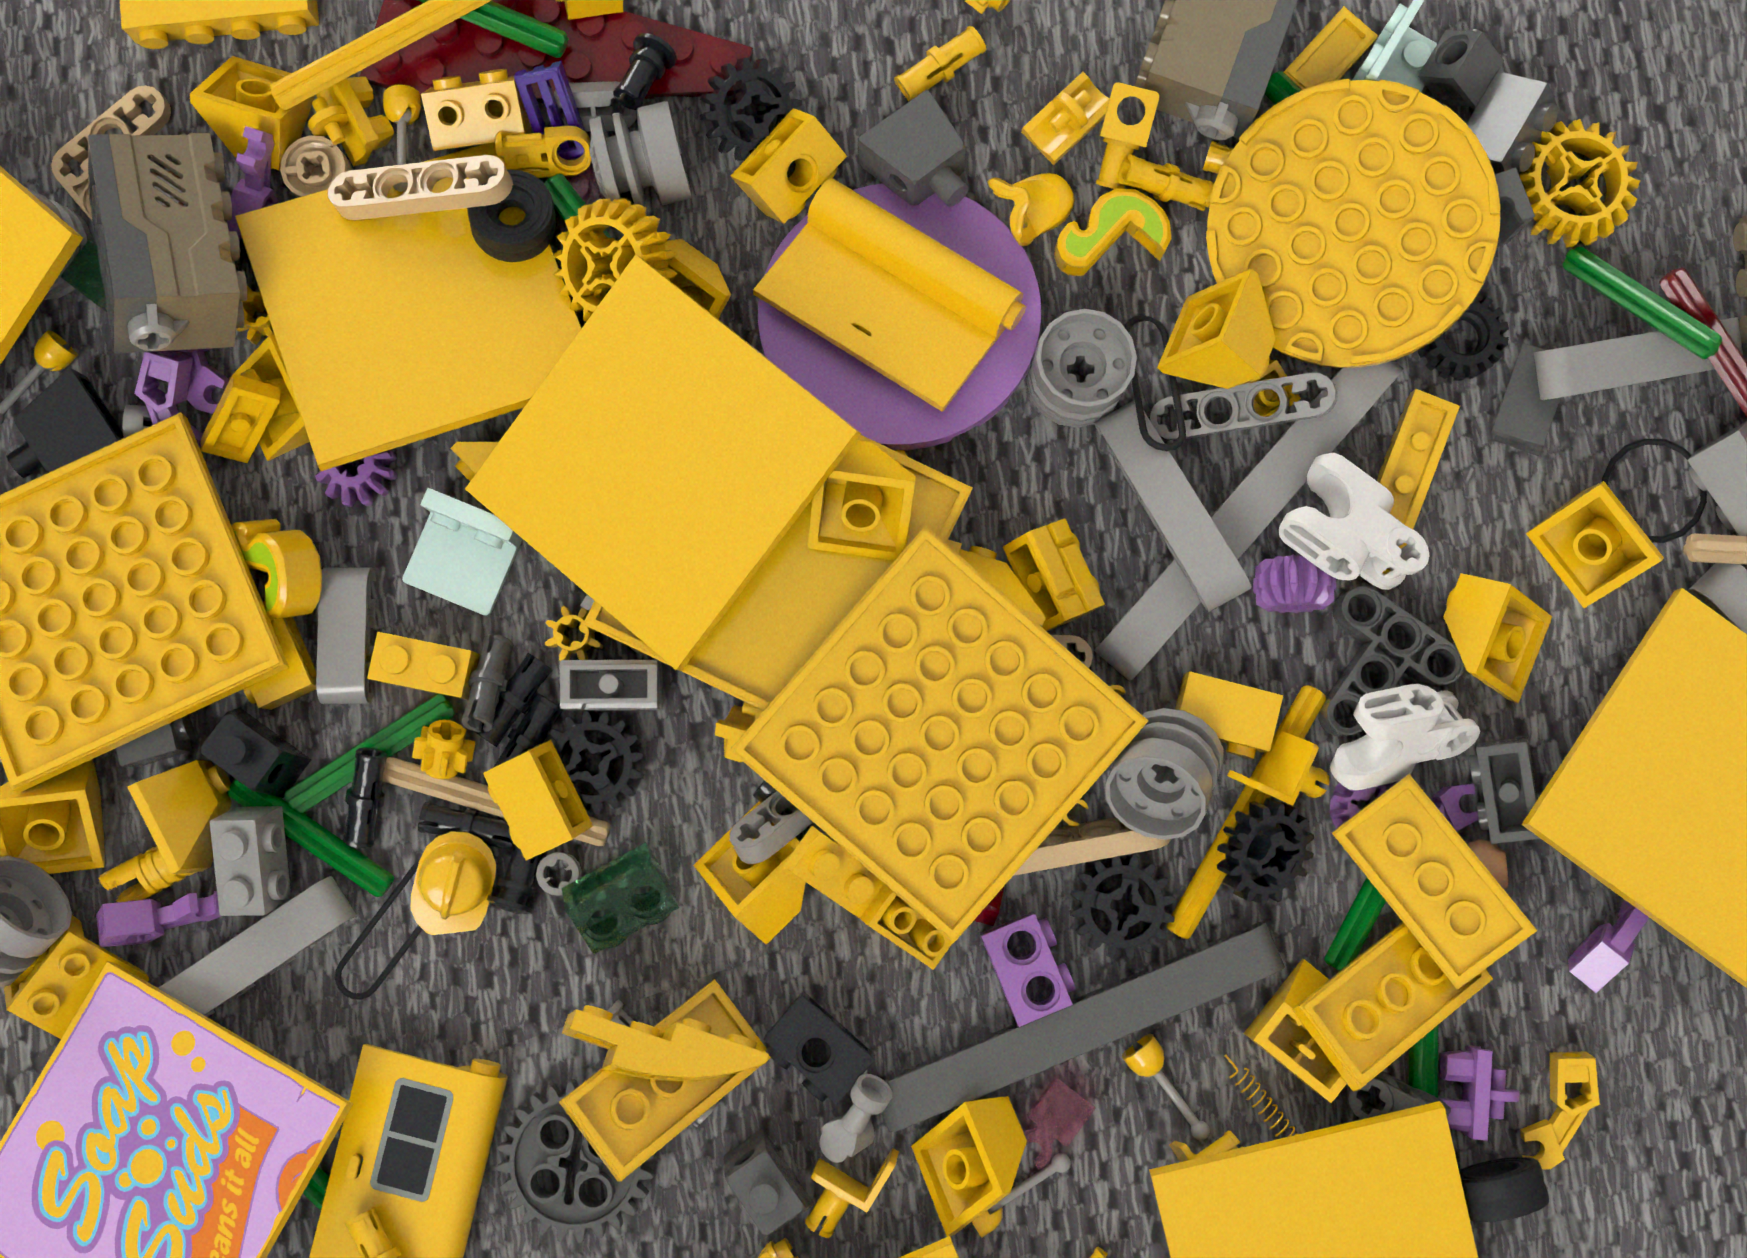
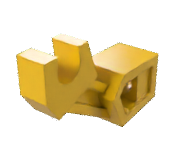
[1520,1051,1600,1170]

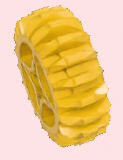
[1519,119,1640,248]
[552,199,678,322]

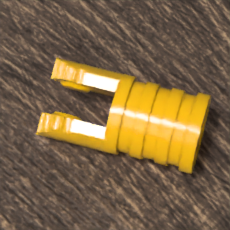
[98,847,197,903]

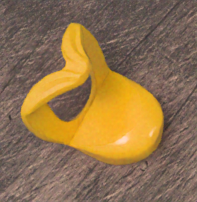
[987,173,1075,246]

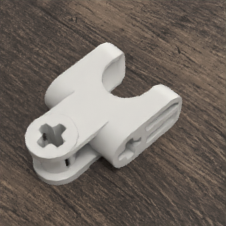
[1279,453,1429,590]
[1330,684,1480,791]

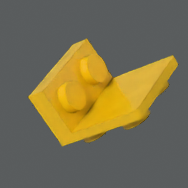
[4,915,149,1039]

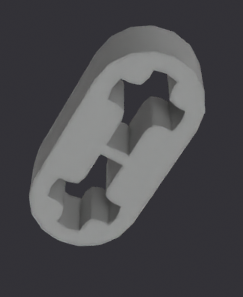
[553,81,638,131]

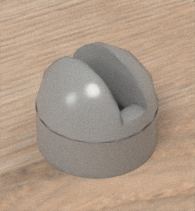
[123,404,152,438]

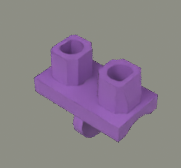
[1439,1045,1520,1141]

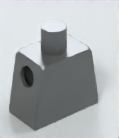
[858,90,969,207]
[723,1128,815,1237]

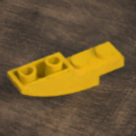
[783,826,953,970]
[562,1005,769,1081]

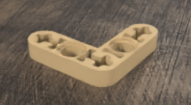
[51,85,171,222]

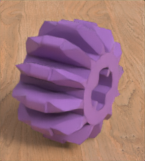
[314,450,397,507]
[1253,554,1336,613]

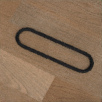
[1124,315,1186,451]
[335,860,423,1000]

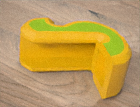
[1054,188,1172,276]
[231,519,322,620]

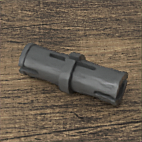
[461,635,514,732]

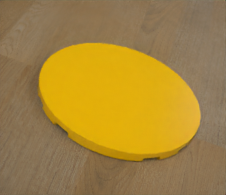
[1206,79,1500,368]

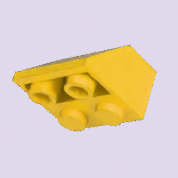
[1243,958,1347,1103]

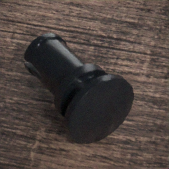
[613,33,677,110]
[487,845,543,914]

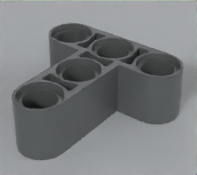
[1318,586,1464,736]

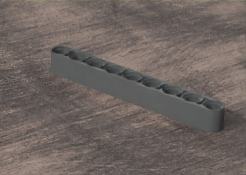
[881,921,1285,1132]

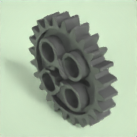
[496,1079,656,1243]

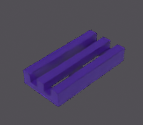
[514,61,586,160]

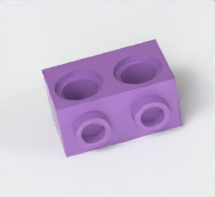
[979,912,1076,1027]

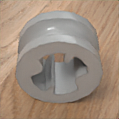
[536,852,582,896]

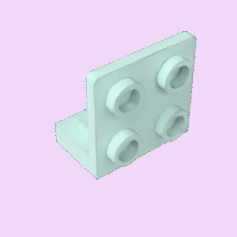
[1352,0,1437,92]
[402,488,523,616]

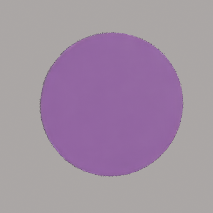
[758,183,1041,450]

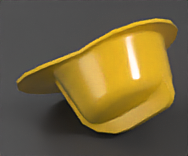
[411,831,496,935]

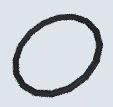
[1602,438,1707,543]

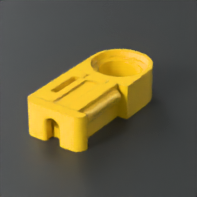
[495,126,592,178]

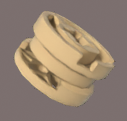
[280,135,353,198]

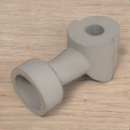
[820,1074,893,1163]

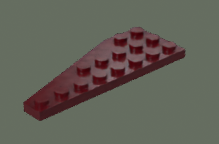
[359,0,753,103]

